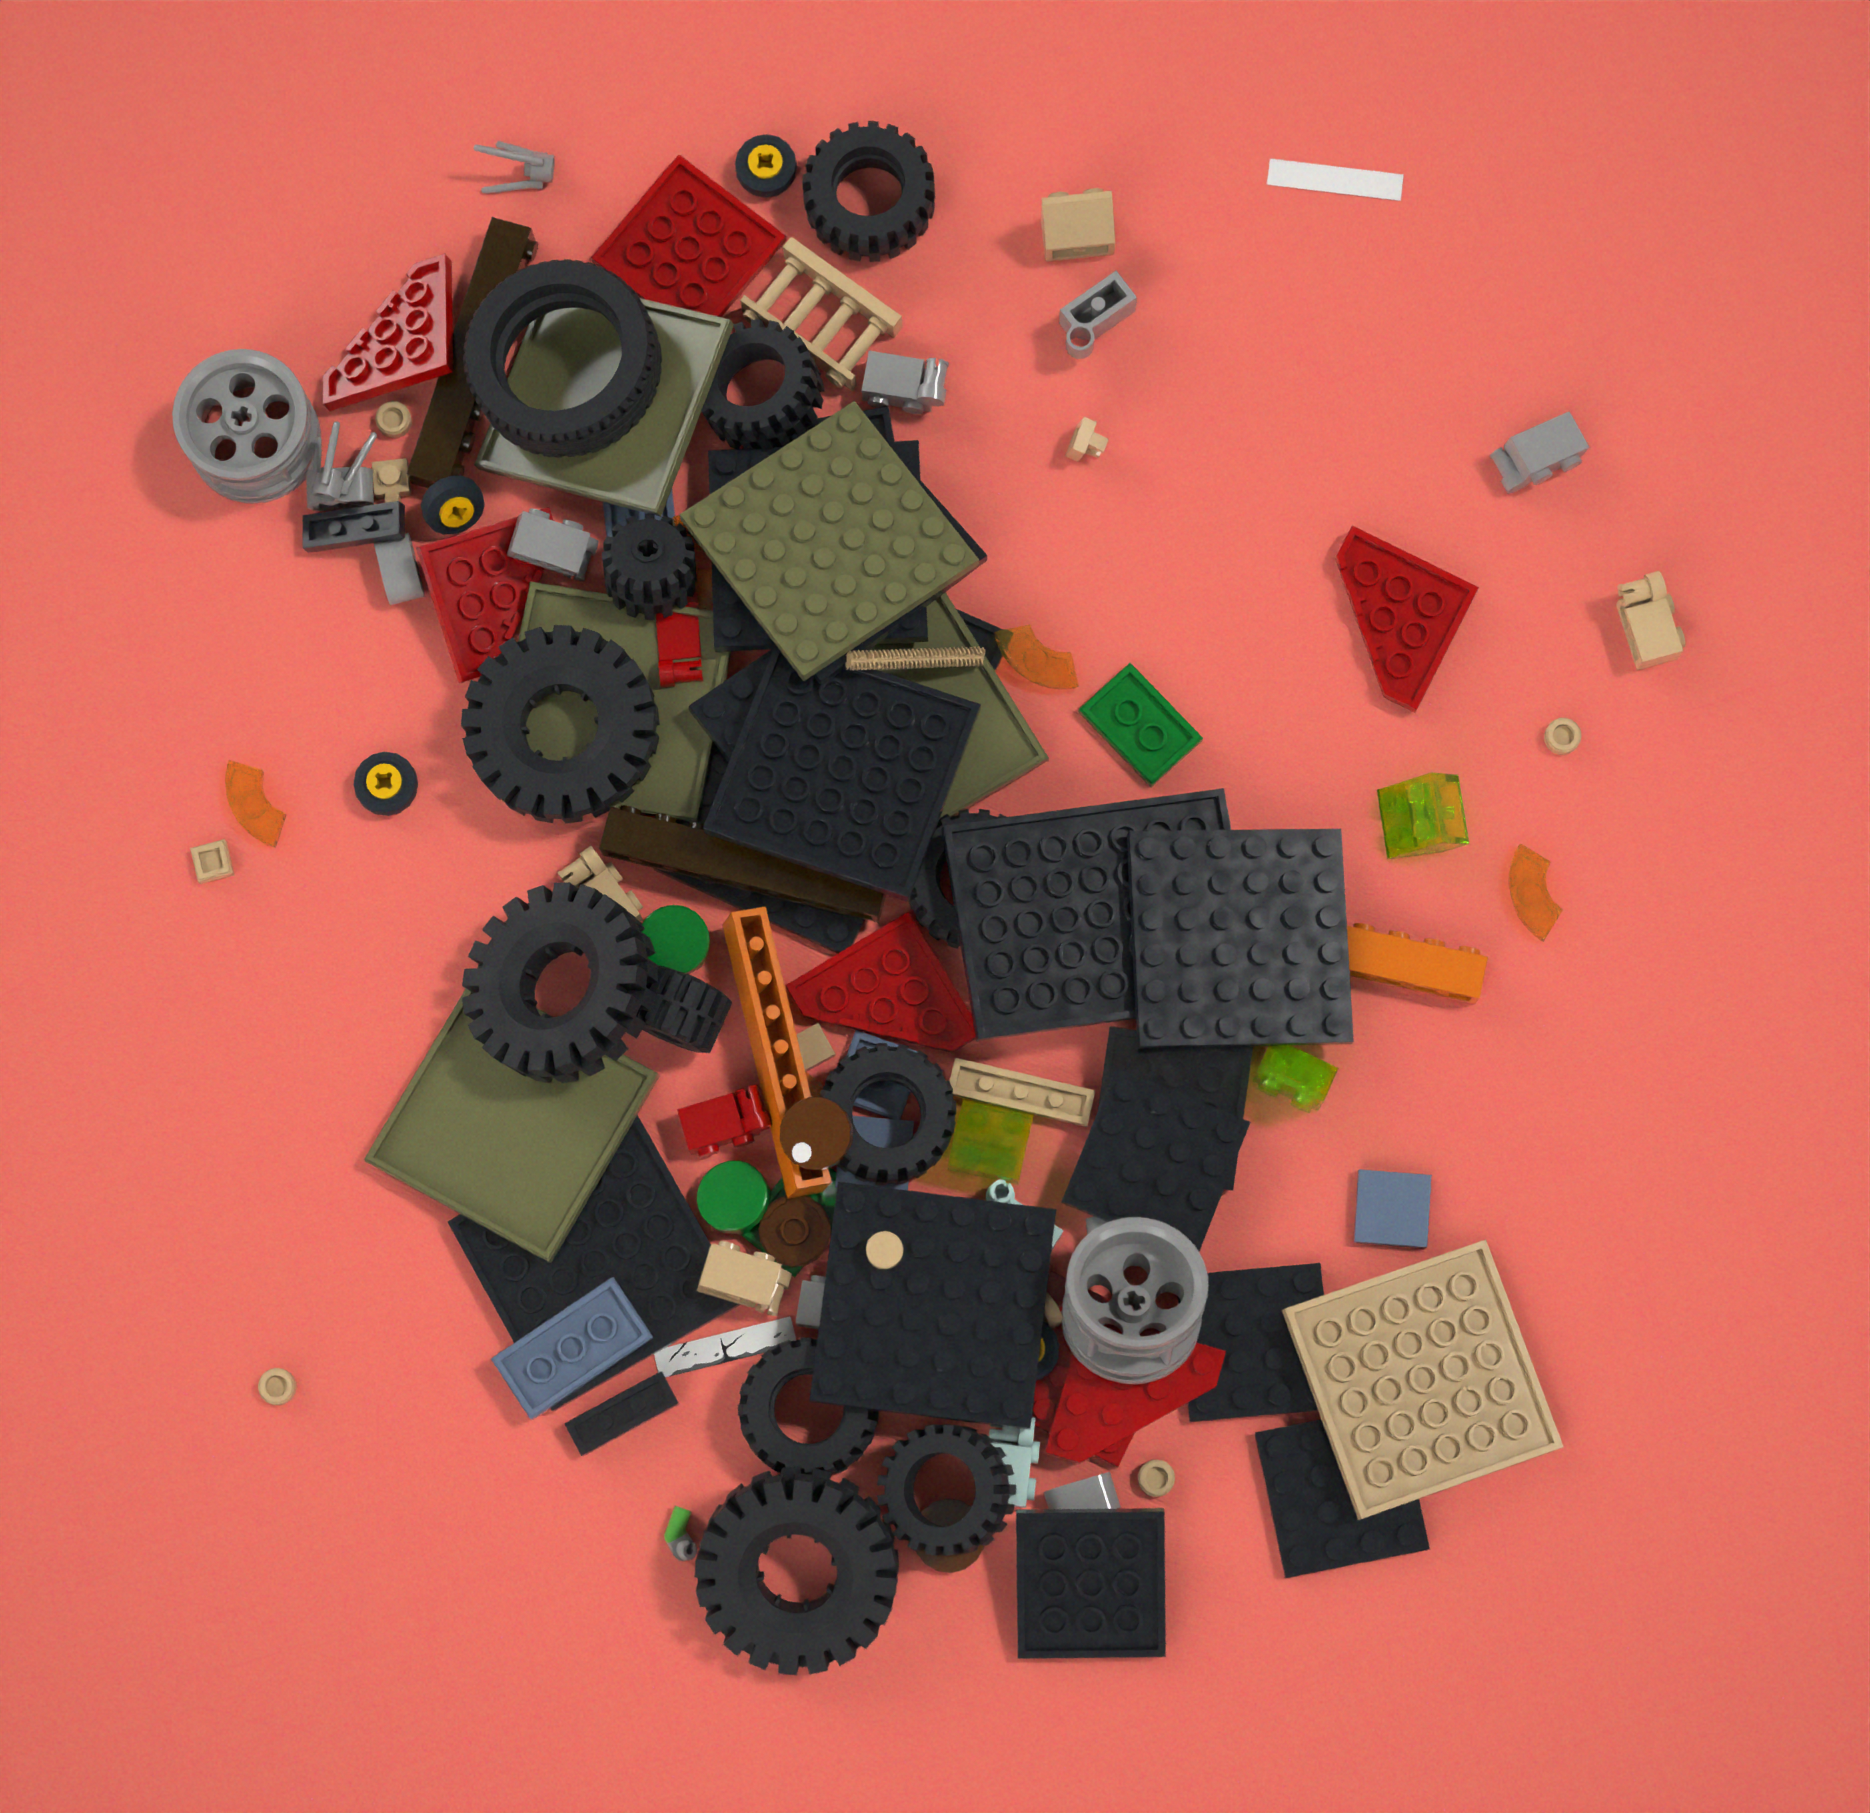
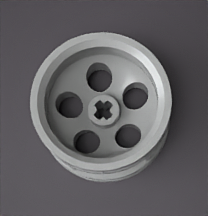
[172,349,321,503]
[1062,1217,1208,1384]

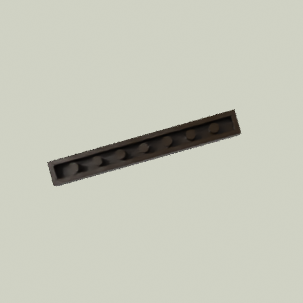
[407,217,538,488]
[599,805,886,923]

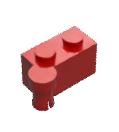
[656,602,703,688]
[677,1085,772,1158]

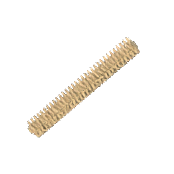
[846,646,985,671]

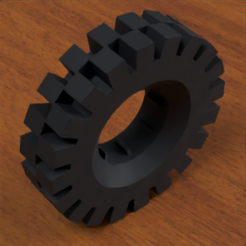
[461,625,660,823]
[462,882,658,1083]
[695,1467,899,1675]

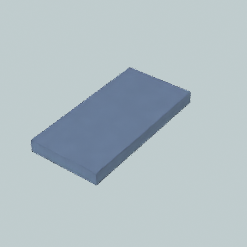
[491,1277,654,1420]

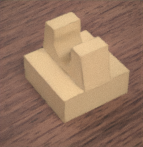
[1065,417,1109,461]

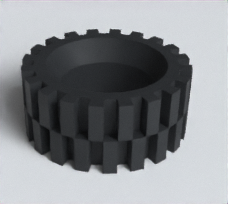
[701,319,824,450]
[877,1424,1016,1556]

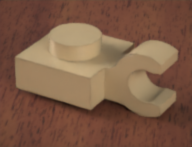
[372,458,411,503]

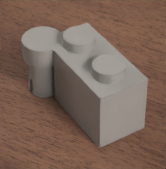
[862,351,949,414]
[1490,411,1589,494]
[506,508,599,581]

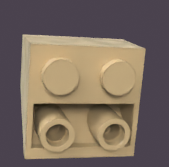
[1041,188,1115,261]

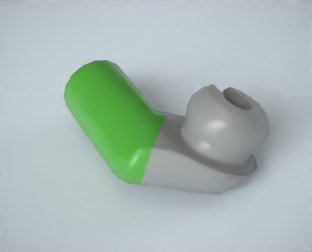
[664,1506,697,1561]

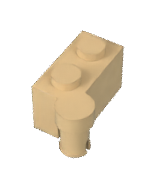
[1616,571,1686,670]
[557,846,643,922]
[697,1241,792,1316]

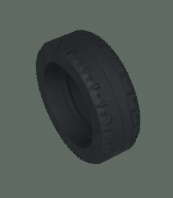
[463,259,662,458]

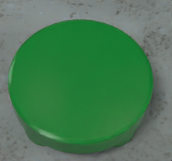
[642,905,710,974]
[697,1161,771,1235]

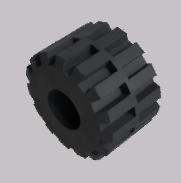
[602,514,697,620]
[636,965,732,1053]

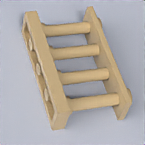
[740,237,903,391]

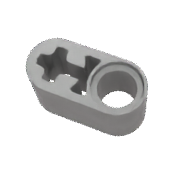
[306,467,374,511]
[374,533,425,605]
[1044,1472,1121,1509]

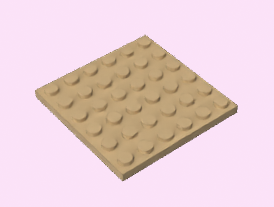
[1282,1240,1564,1520]

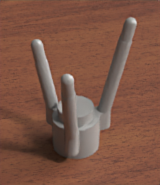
[473,141,555,194]
[310,421,377,502]

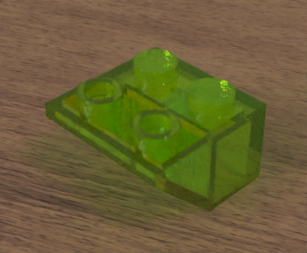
[1377,772,1469,859]
[1253,1045,1338,1113]
[948,1099,1034,1185]

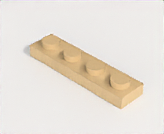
[950,1058,1096,1127]

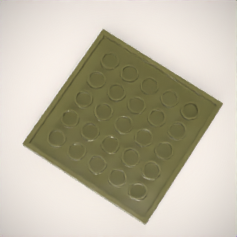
[680,401,979,681]

